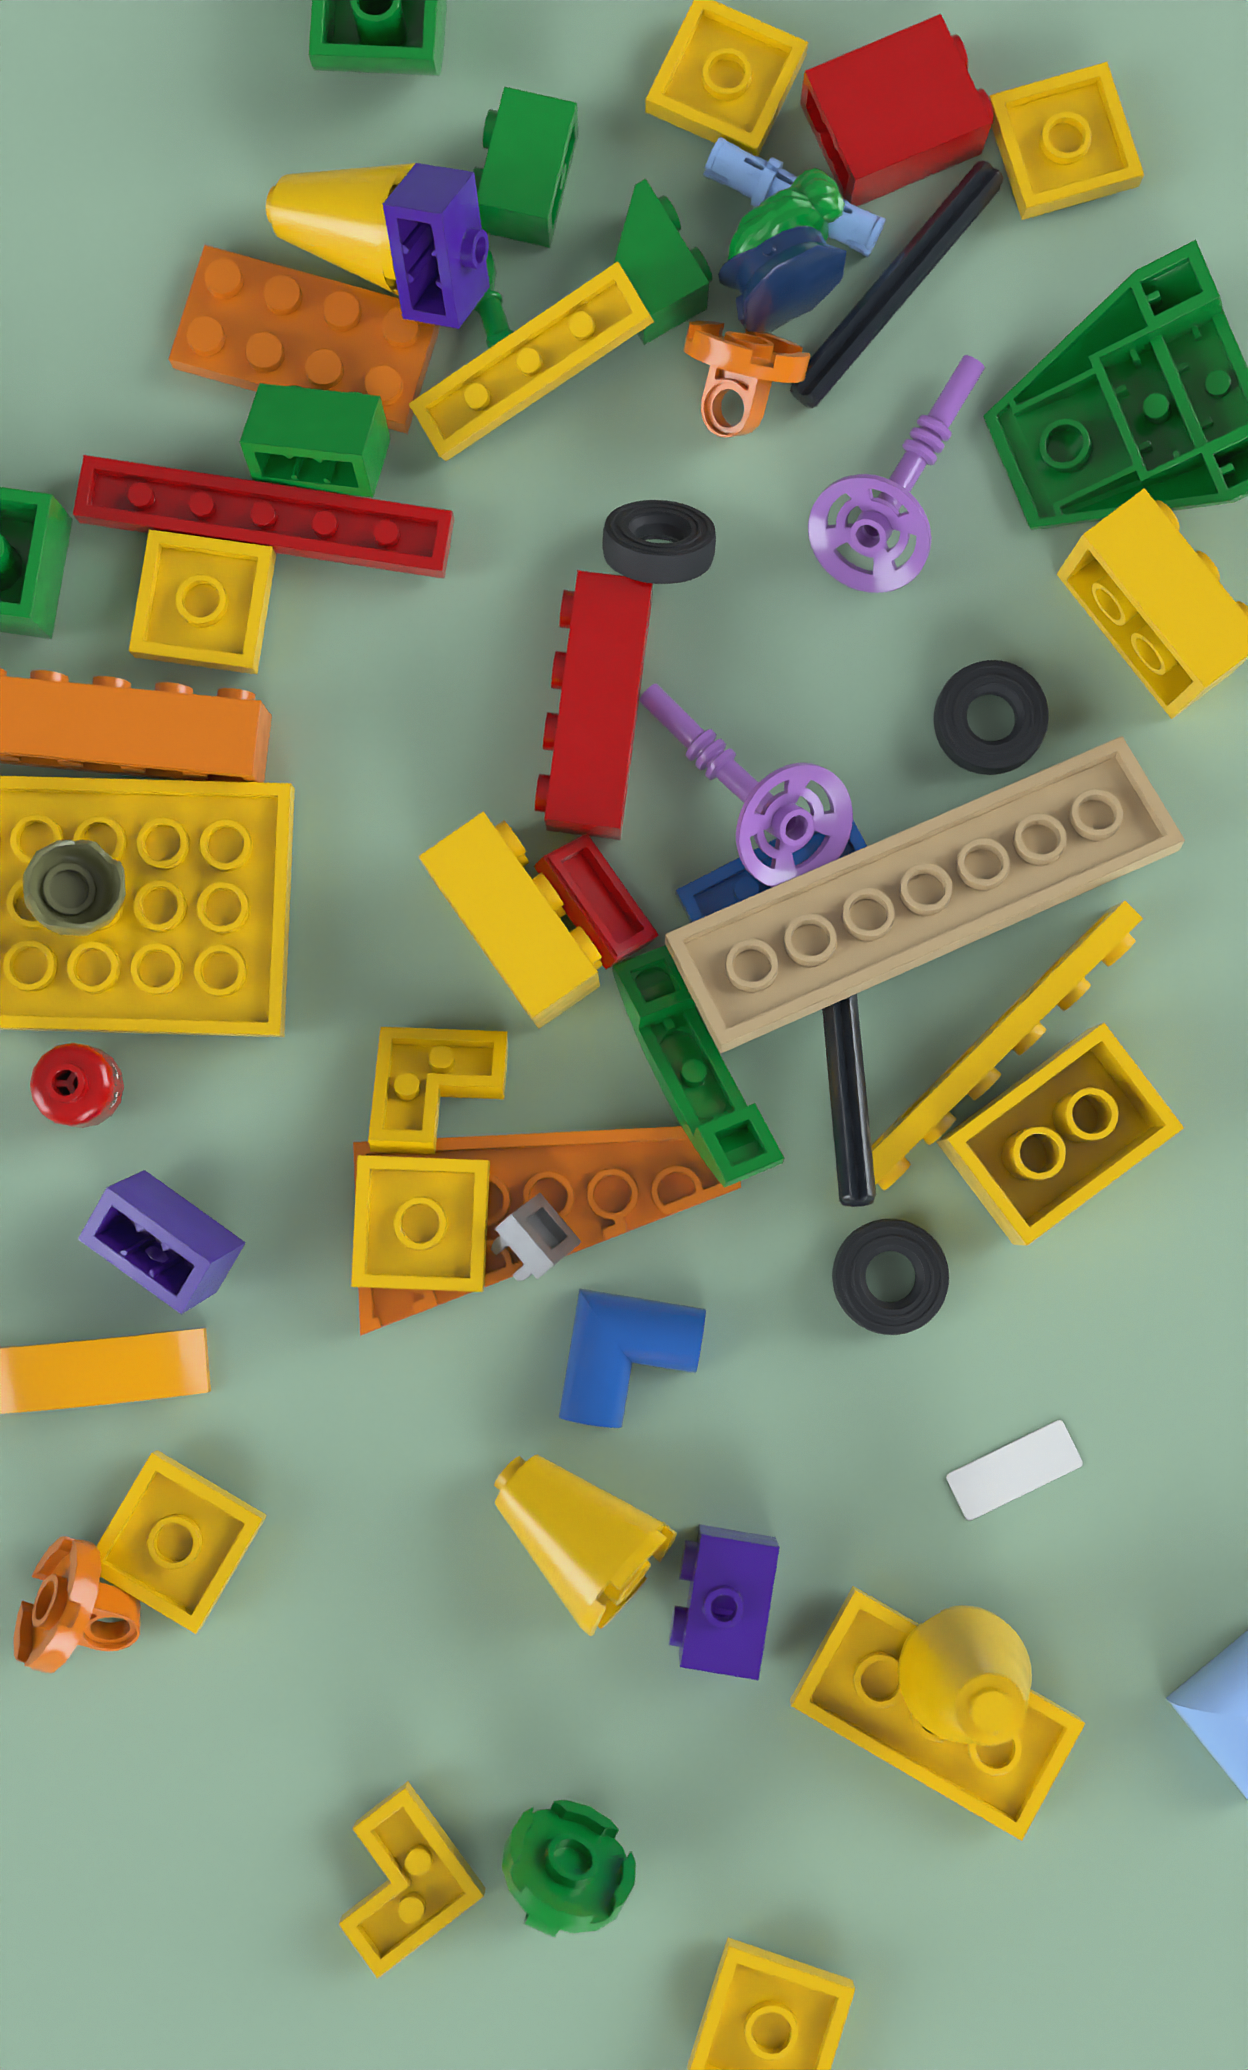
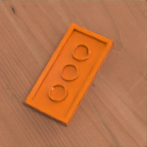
[168,245,440,434]

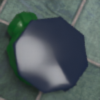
[718,168,846,332]

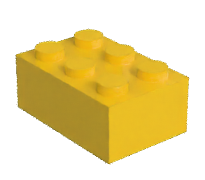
[1057,488,1248,719]
[418,811,603,1030]
[936,1023,1184,1246]

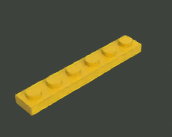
[871,901,1143,1190]

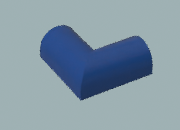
[559,1288,706,1428]

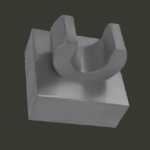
[491,1193,581,1281]

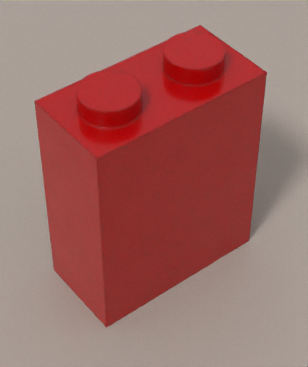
[800,14,994,207]

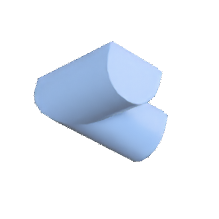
[1166,1630,1248,1800]

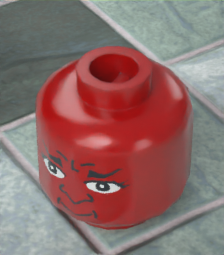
[30,1042,124,1128]

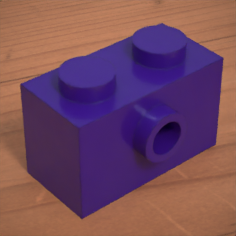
[383,163,490,329]
[78,1170,246,1314]
[669,1524,780,1681]

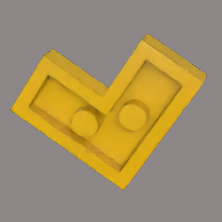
[368,1026,508,1154]
[338,1781,486,1979]

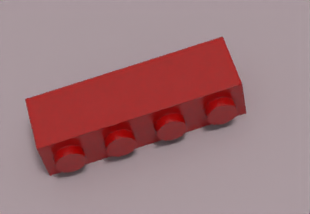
[534,570,653,840]

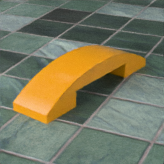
[0,1328,211,1414]

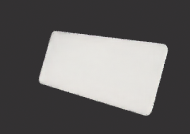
[946,1420,1083,1521]

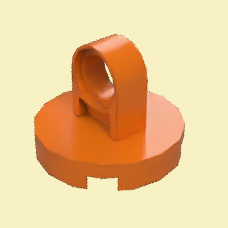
[683,320,810,438]
[13,1536,141,1673]

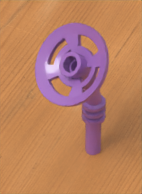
[808,355,985,593]
[639,684,853,887]

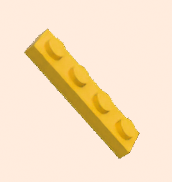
[408,261,654,461]

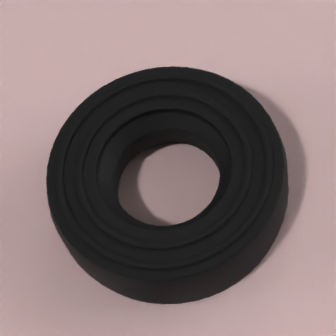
[602,500,716,584]
[933,660,1049,775]
[832,1219,949,1335]

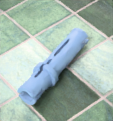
[703,137,886,258]

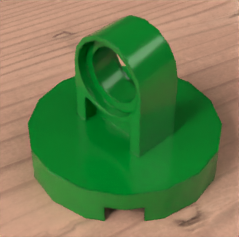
[502,1800,636,1938]

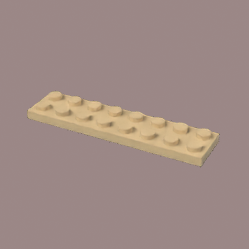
[665,736,1185,1054]

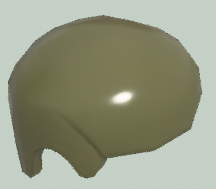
[22,840,126,936]

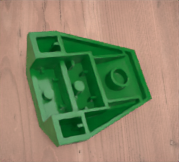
[983,239,1248,530]

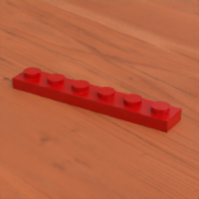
[72,455,455,579]

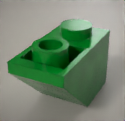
[614,178,713,345]

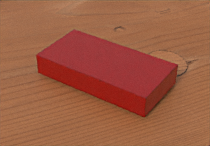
[533,833,659,970]

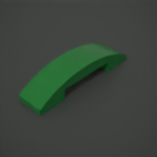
[612,945,785,1188]

